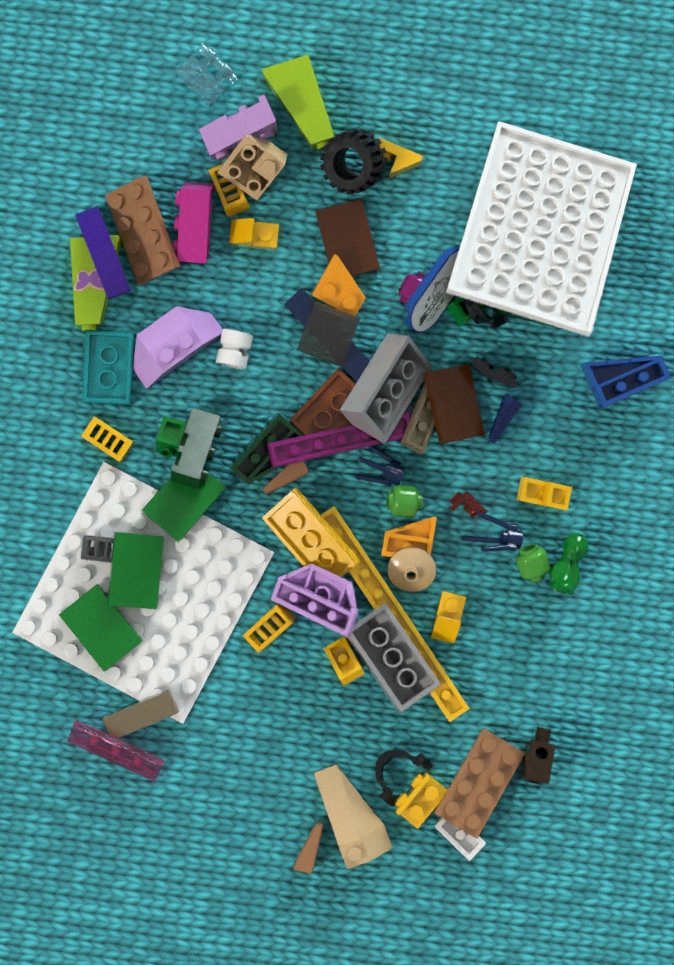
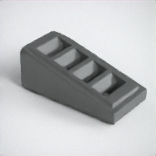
[81,535,114,563]

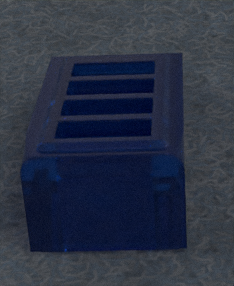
[487,393,521,445]

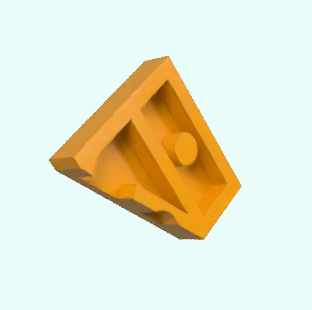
[312,254,366,318]
[381,517,437,557]

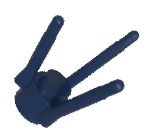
[355,445,406,487]
[461,512,523,552]

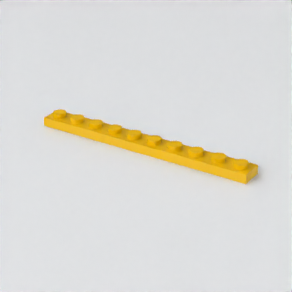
[321,506,470,722]

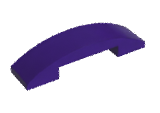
[75,206,131,300]

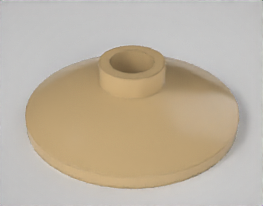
[388,547,436,592]

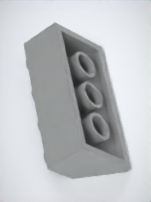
[340,333,432,443]
[346,603,441,712]

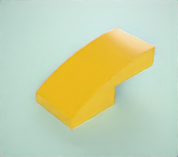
[516,477,572,511]

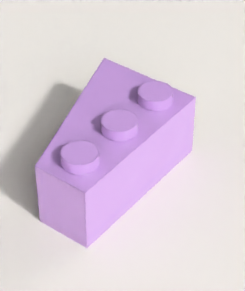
[199,94,278,161]

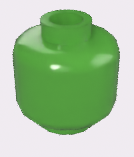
[386,485,423,517]
[516,544,550,582]

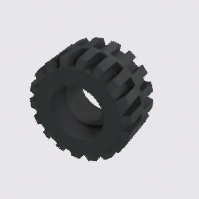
[320,129,387,194]

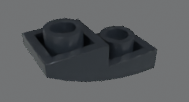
[469,356,518,389]

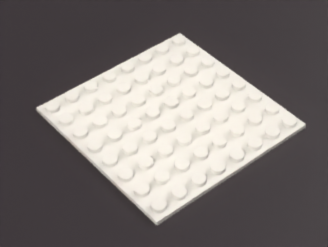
[12,462,274,724]

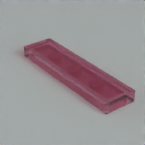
[67,720,165,782]

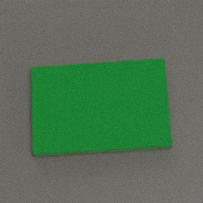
[141,473,226,543]
[107,532,164,609]
[59,584,143,672]

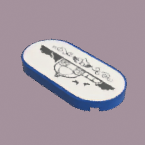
[405,245,460,332]

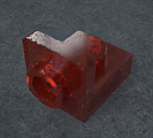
[448,491,488,518]

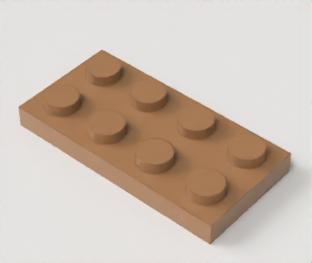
[105,176,180,285]
[434,728,525,839]

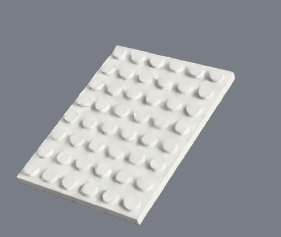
[446,121,637,337]

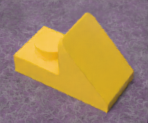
[378,137,423,178]
[229,218,279,249]
[430,591,466,644]
[324,636,365,686]

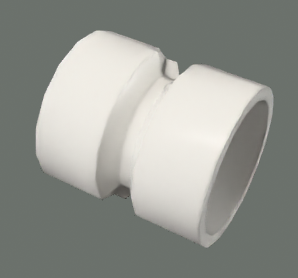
[216,329,253,369]

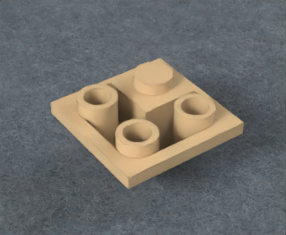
[217,134,287,200]

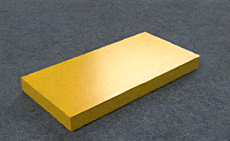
[262,487,360,577]

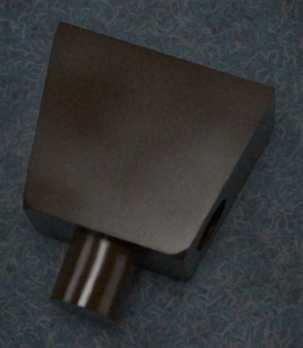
[518,727,555,785]

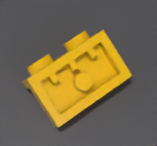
[395,772,447,829]

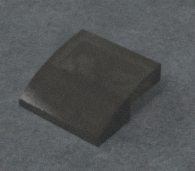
[297,301,360,367]

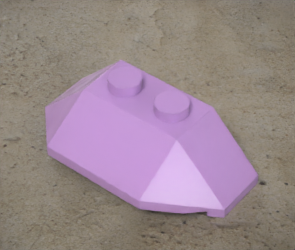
[133,306,223,389]
[271,564,358,637]

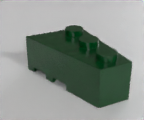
[228,413,303,485]

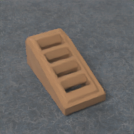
[263,461,309,494]
[293,821,323,874]

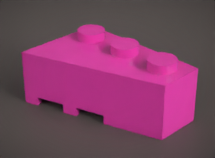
[173,182,215,264]

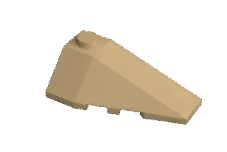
[314,764,393,869]

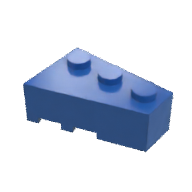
[580,356,671,409]

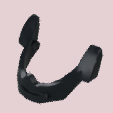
[462,297,508,329]
[375,750,433,807]

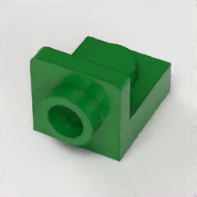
[156,416,187,457]

